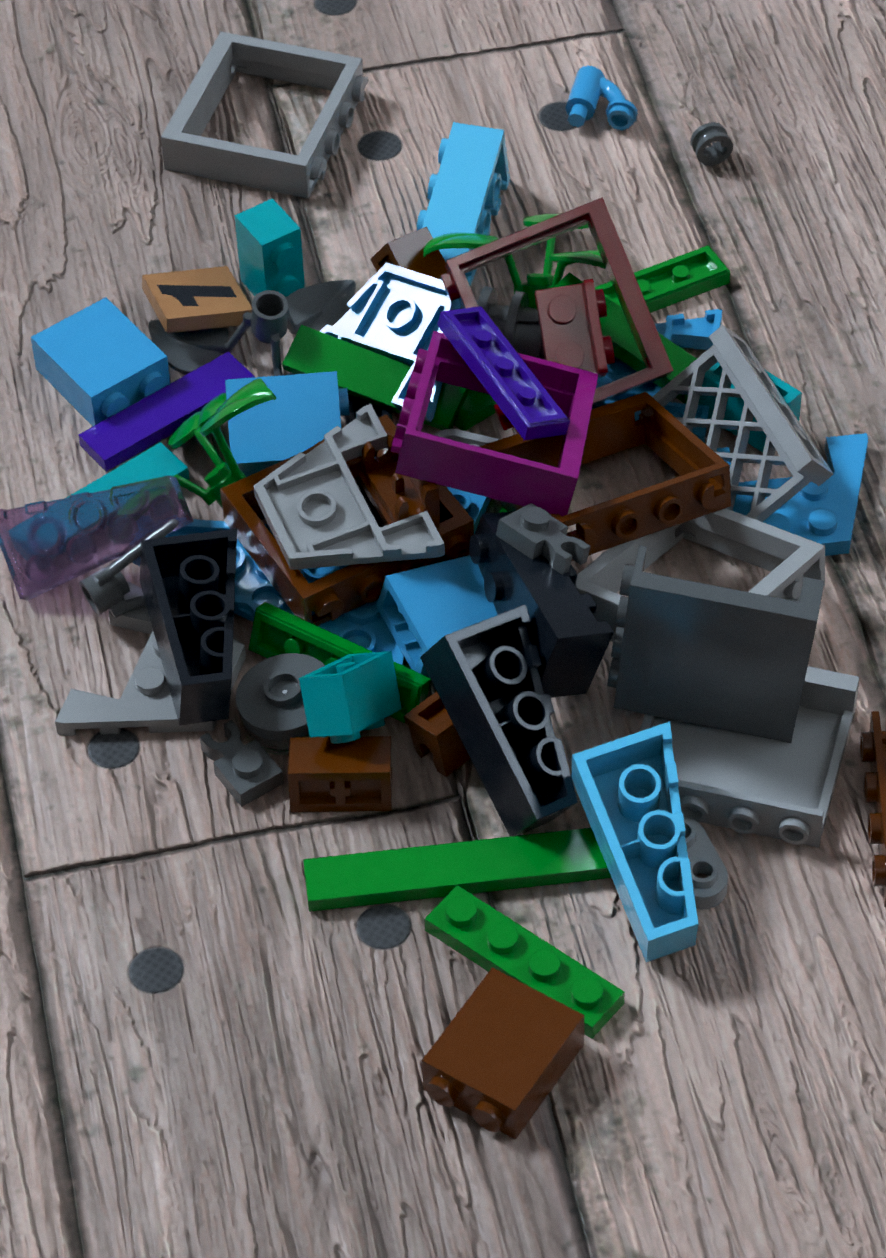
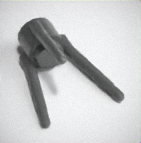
[79,519,179,618]

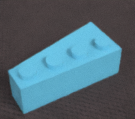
[417,122,510,286]
[571,721,698,962]

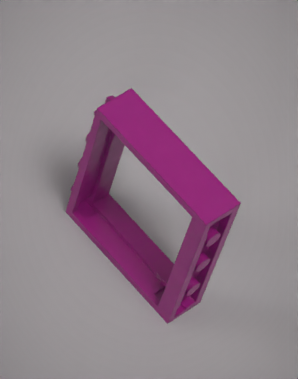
[390,331,598,516]

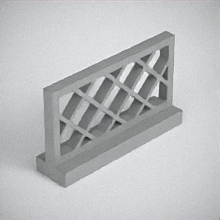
[652,325,834,522]

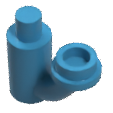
[566,66,638,130]

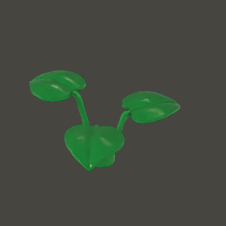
[423,214,606,309]
[114,379,276,546]

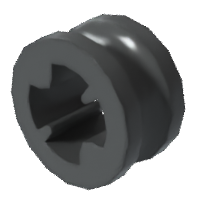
[690,122,733,166]

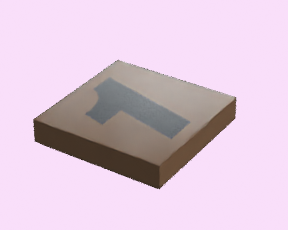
[142,266,252,334]

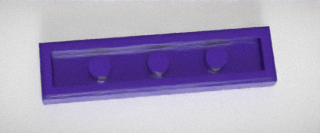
[437,306,570,440]
[78,352,255,471]

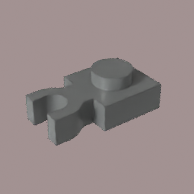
[496,503,590,575]
[200,720,284,807]

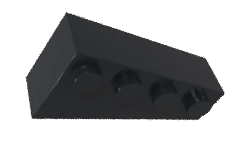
[469,511,614,698]
[139,528,237,726]
[420,604,578,836]

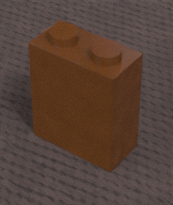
[422,967,584,1140]

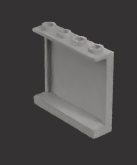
[639,666,860,847]

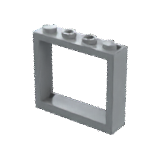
[161,31,368,199]
[576,508,825,642]

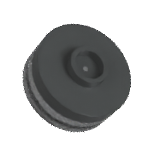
[236,653,329,755]

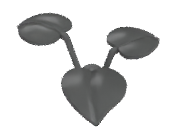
[149,280,356,376]

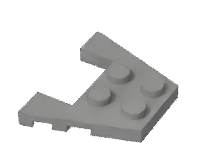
[253,404,445,570]
[55,582,246,736]

